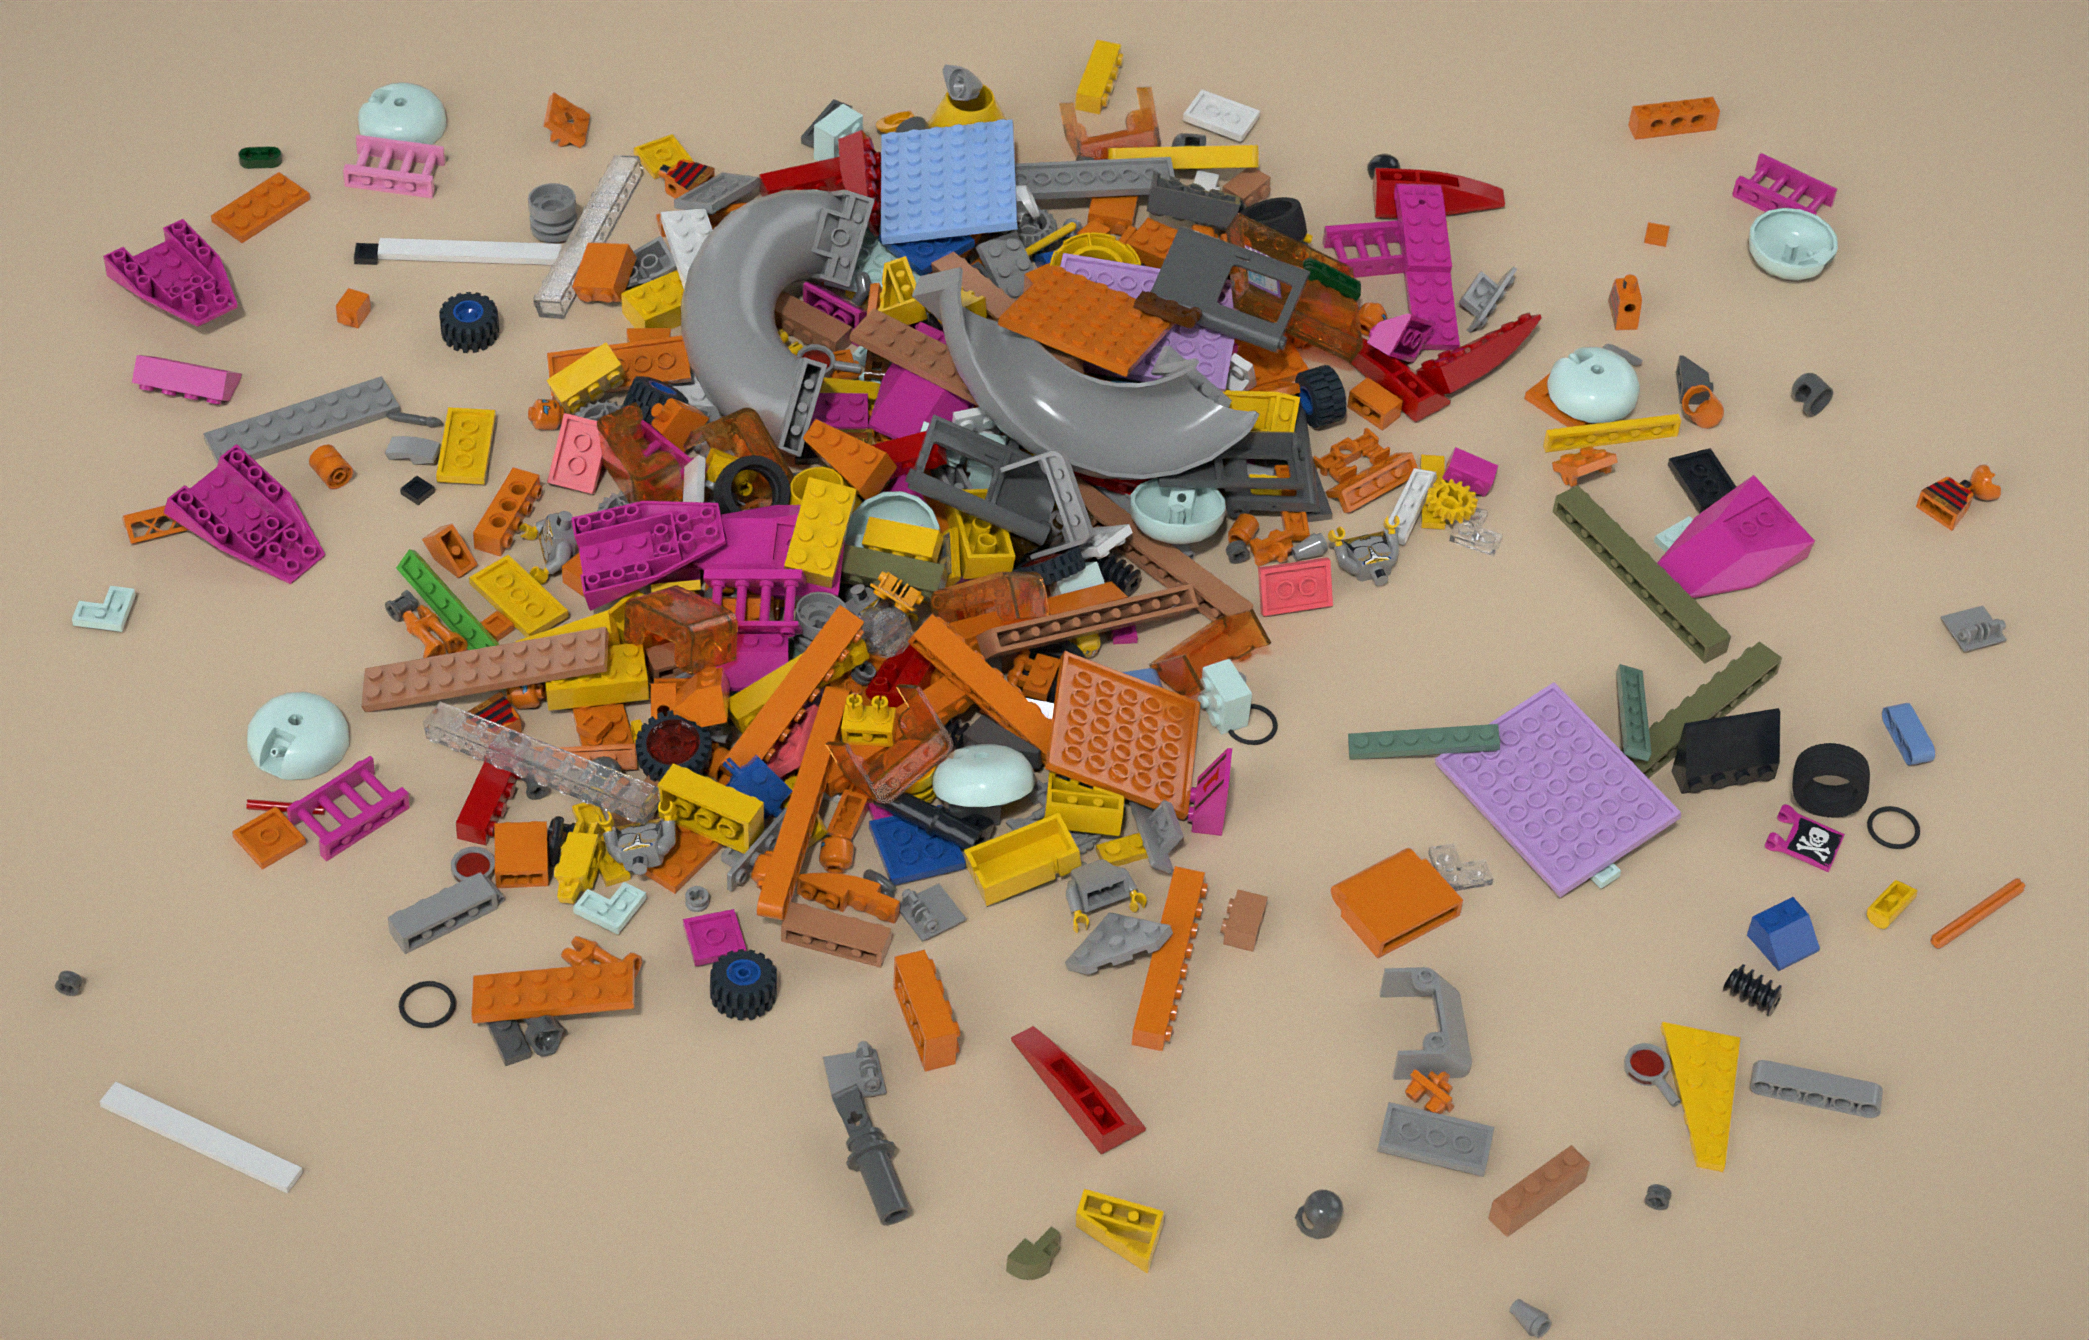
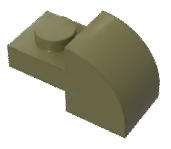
[1006,1226,1060,1280]

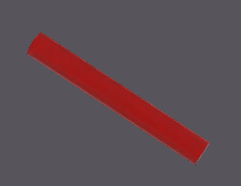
[246,799,325,815]

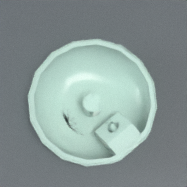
[358,82,447,145]
[1749,208,1838,280]
[1547,347,1640,423]
[1130,478,1225,544]
[845,491,940,548]
[247,692,349,780]
[933,744,1035,807]

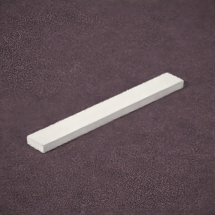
[377,238,562,265]
[100,1081,303,1194]

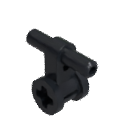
[548,816,576,867]

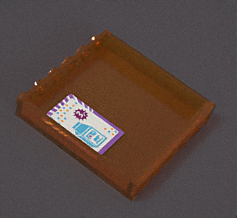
[1226,213,1363,363]

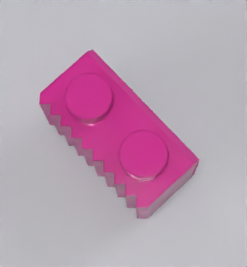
[1442,447,1498,497]

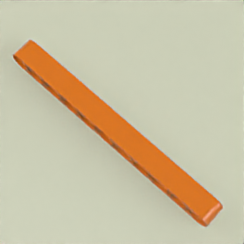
[757,686,853,920]

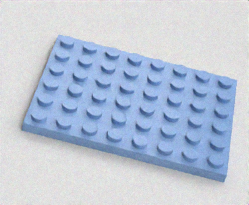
[881,119,1018,245]

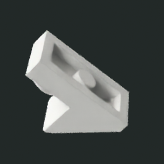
[1226,353,1257,391]

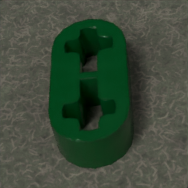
[238,146,282,169]

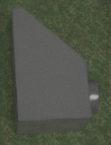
[1676,355,1714,405]

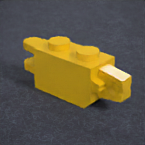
[554,820,605,904]

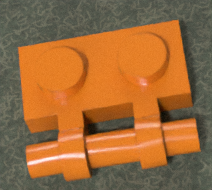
[1007,650,1060,701]

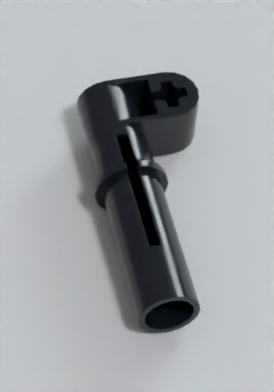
[873,782,995,849]

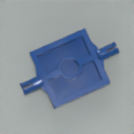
[723,755,792,820]

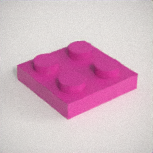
[683,909,746,966]

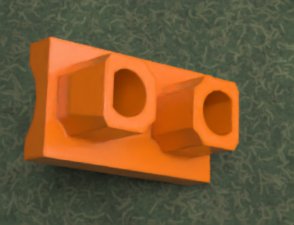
[1250,528,1294,567]
[1405,1069,1455,1114]

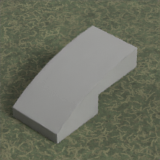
[385,436,441,465]

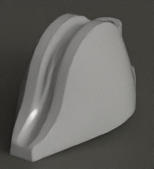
[942,64,983,101]

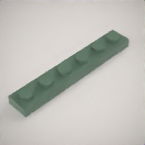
[1616,664,1651,761]
[1348,724,1500,760]

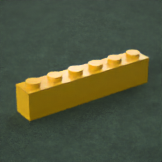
[728,638,870,734]

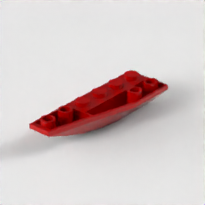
[838,130,881,237]
[1372,168,1505,218]
[1415,312,1542,394]
[1327,329,1451,422]
[865,609,964,708]
[1011,1026,1146,1154]

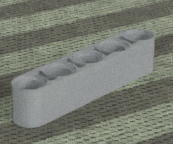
[1750,1060,1883,1118]

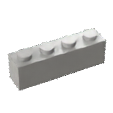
[388,872,498,954]

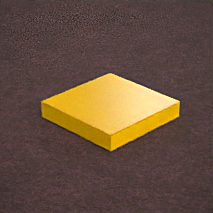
[633,134,693,179]

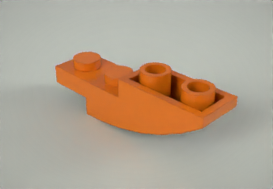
[797,873,900,924]

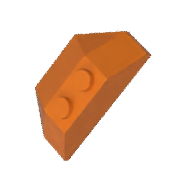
[674,666,730,727]

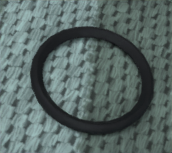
[1228,704,1278,745]
[1867,806,1920,849]
[399,981,456,1028]

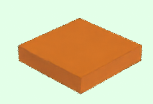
[232,806,306,870]

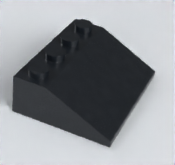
[1671,708,1781,794]

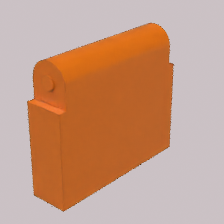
[1331,848,1463,959]

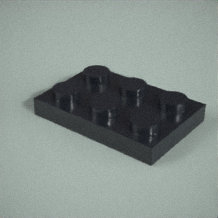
[1668,448,1737,513]

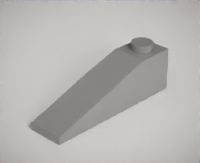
[626,236,677,288]

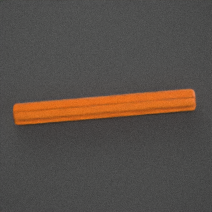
[1930,878,2025,949]

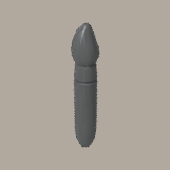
[386,412,443,427]

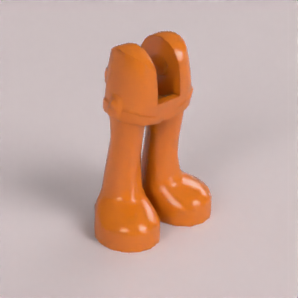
[403,605,468,658]
[561,936,642,978]

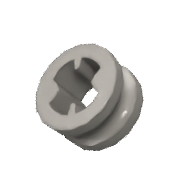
[685,886,709,912]

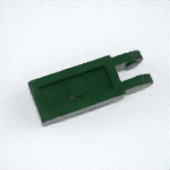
[1303,257,1361,301]

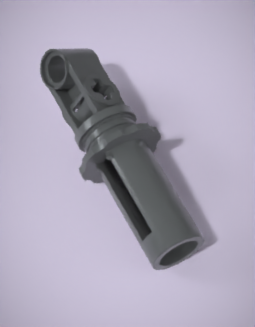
[831,1084,912,1225]

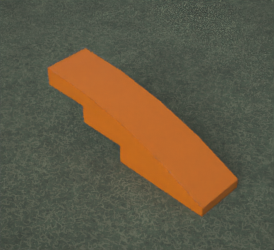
[827,765,885,841]

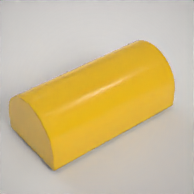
[1867,879,1918,929]

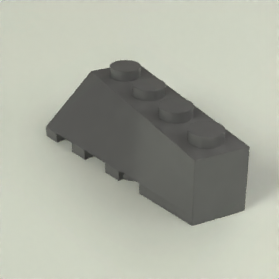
[1147,171,1240,230]

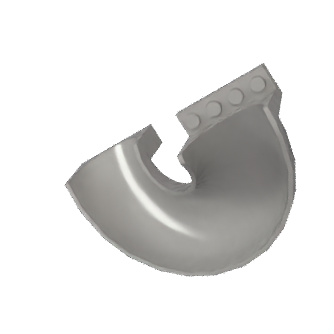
[681,190,875,457]
[912,267,1259,480]

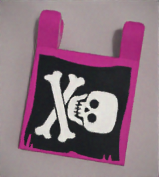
[1765,804,1845,873]

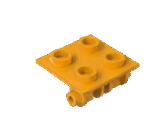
[870,571,925,613]

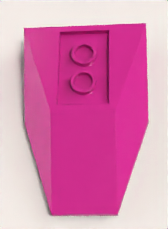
[103,219,238,327]
[868,322,975,439]
[164,444,325,584]
[1657,475,1815,598]
[571,501,726,611]
[693,505,846,601]

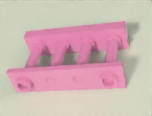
[343,135,445,198]

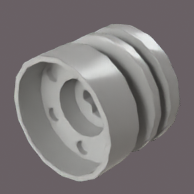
[528,183,578,243]
[792,592,847,653]

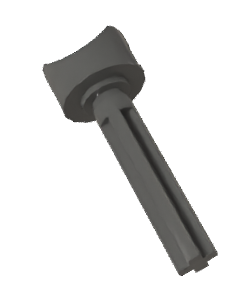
[524,1015,563,1056]

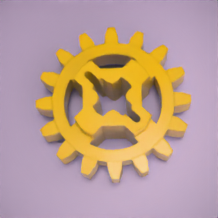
[1425,479,1478,524]

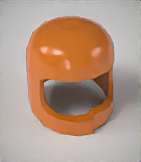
[1682,385,1724,429]

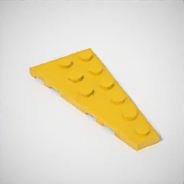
[1660,1022,1741,1172]

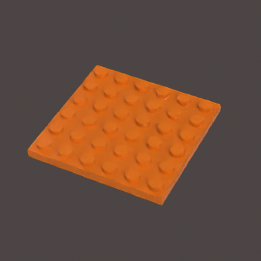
[997,265,1175,377]
[1045,651,1200,820]

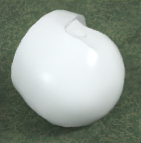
[1016,185,1040,223]

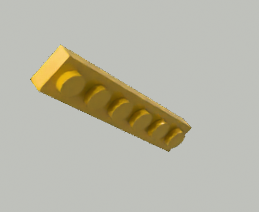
[1543,414,1681,453]

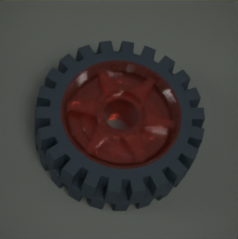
[1012,546,1086,592]
[635,710,712,782]

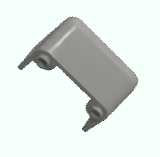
[1000,449,1093,560]
[1379,967,1472,1080]

